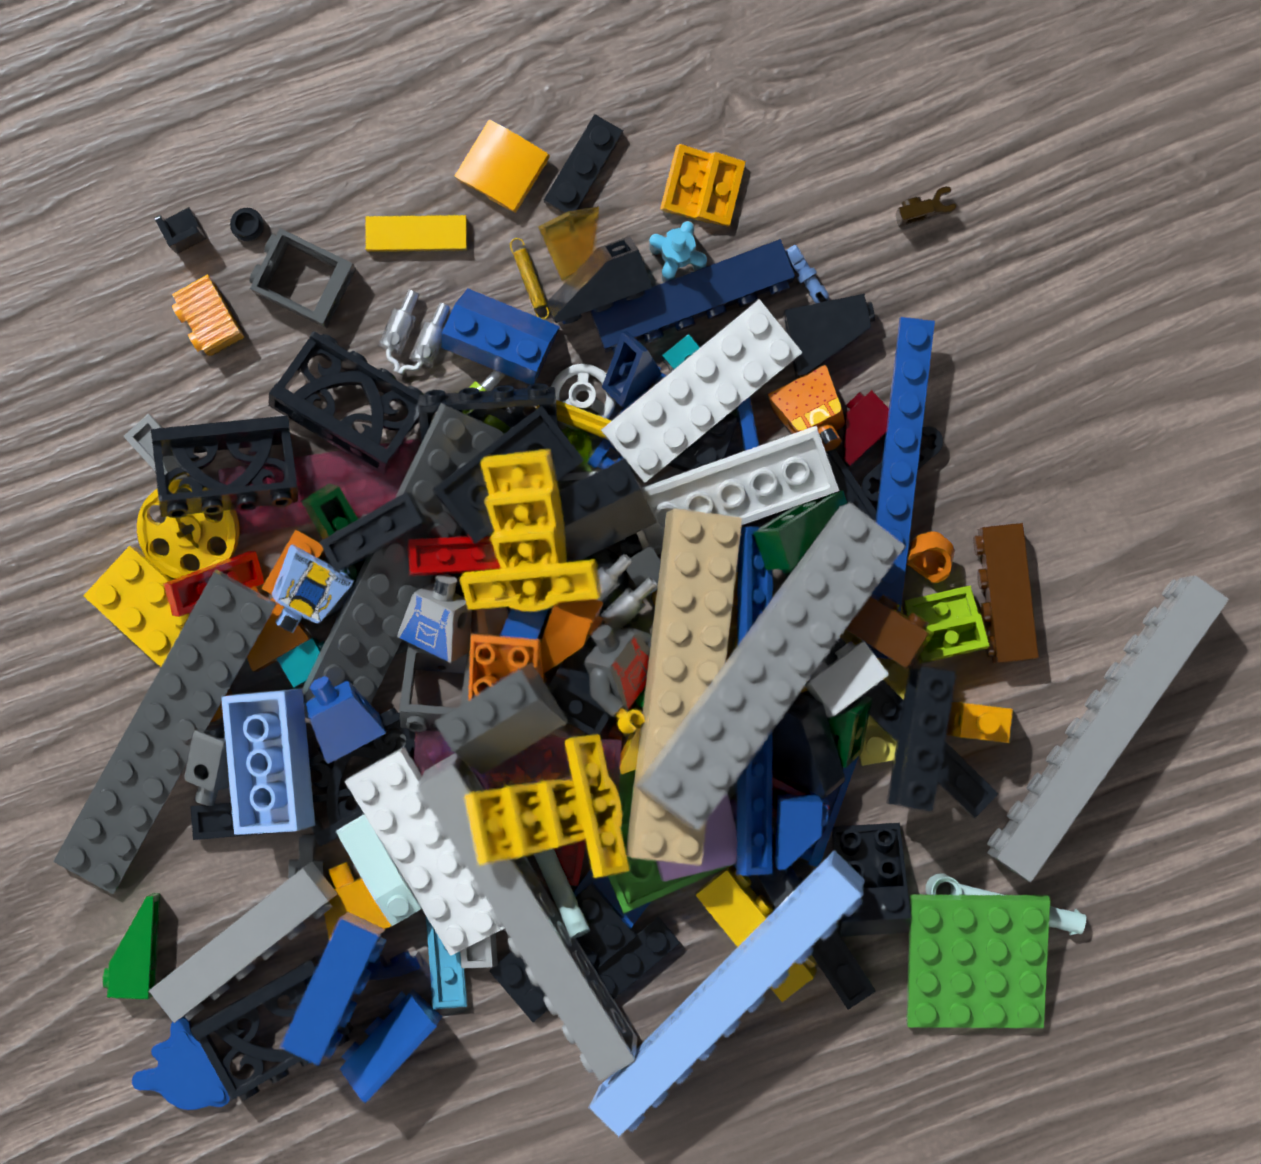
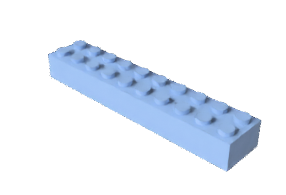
[589,851,864,1136]

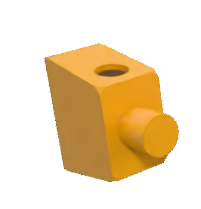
[946,702,1013,743]
[324,862,391,941]

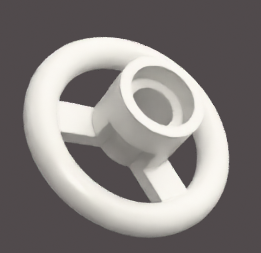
[551,364,616,431]

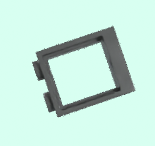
[249,228,357,329]
[399,643,470,732]

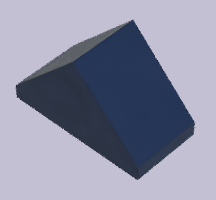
[602,331,662,407]

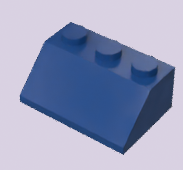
[441,288,560,385]
[339,989,442,1103]

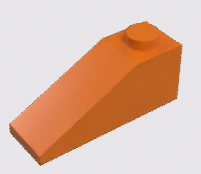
[540,599,604,674]

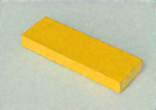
[365,215,467,252]

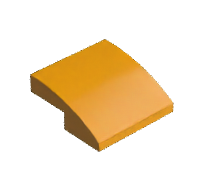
[455,120,550,213]
[660,144,746,227]

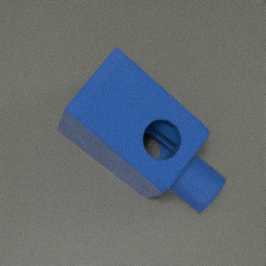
[306,677,386,764]

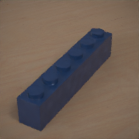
[591,239,795,354]

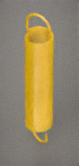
[510,238,549,320]

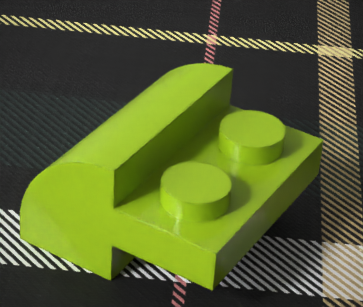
[904,585,989,664]

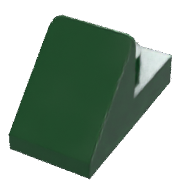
[826,695,872,768]

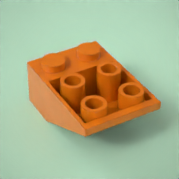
[468,634,544,744]

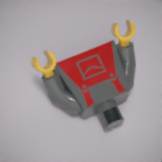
[585,625,652,733]

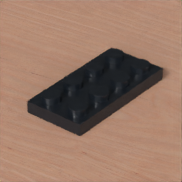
[432,406,584,545]
[489,882,637,1022]

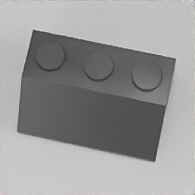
[435,662,568,775]

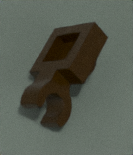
[895,186,956,227]

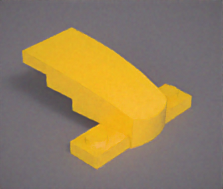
[460,450,603,611]
[464,734,629,878]

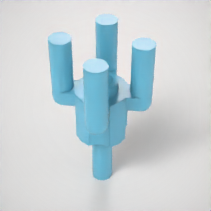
[649,221,707,283]

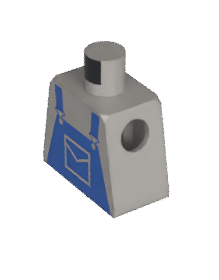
[397,574,472,663]

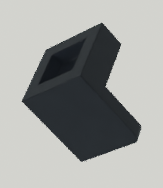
[154,207,206,254]

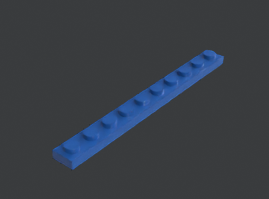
[861,317,935,660]
[737,527,773,875]

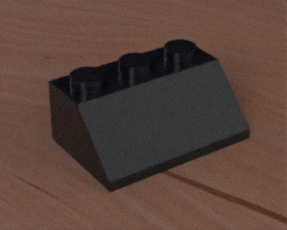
[559,458,657,563]

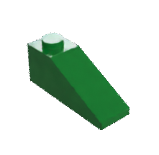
[103,893,160,1000]

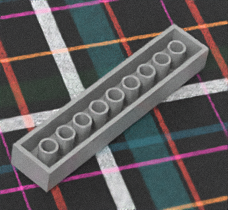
[635,503,905,830]
[987,575,1229,882]
[416,753,637,1081]

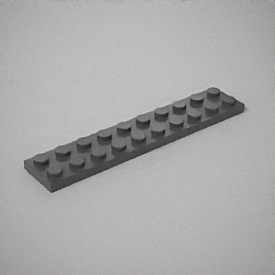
[303,403,503,719]
[53,570,277,894]

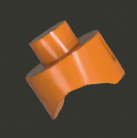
[906,531,955,583]

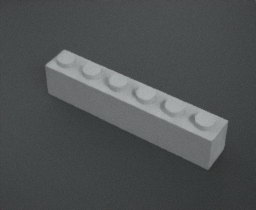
[149,862,337,1023]

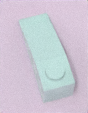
[336,814,421,926]

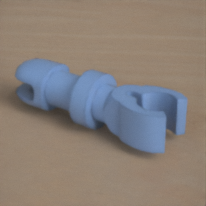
[785,245,830,303]

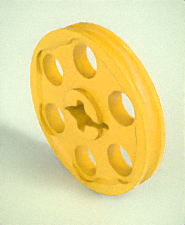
[137,478,240,579]

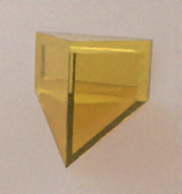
[538,206,599,281]

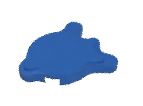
[132,1016,230,1110]

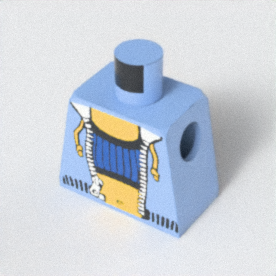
[272,544,353,633]

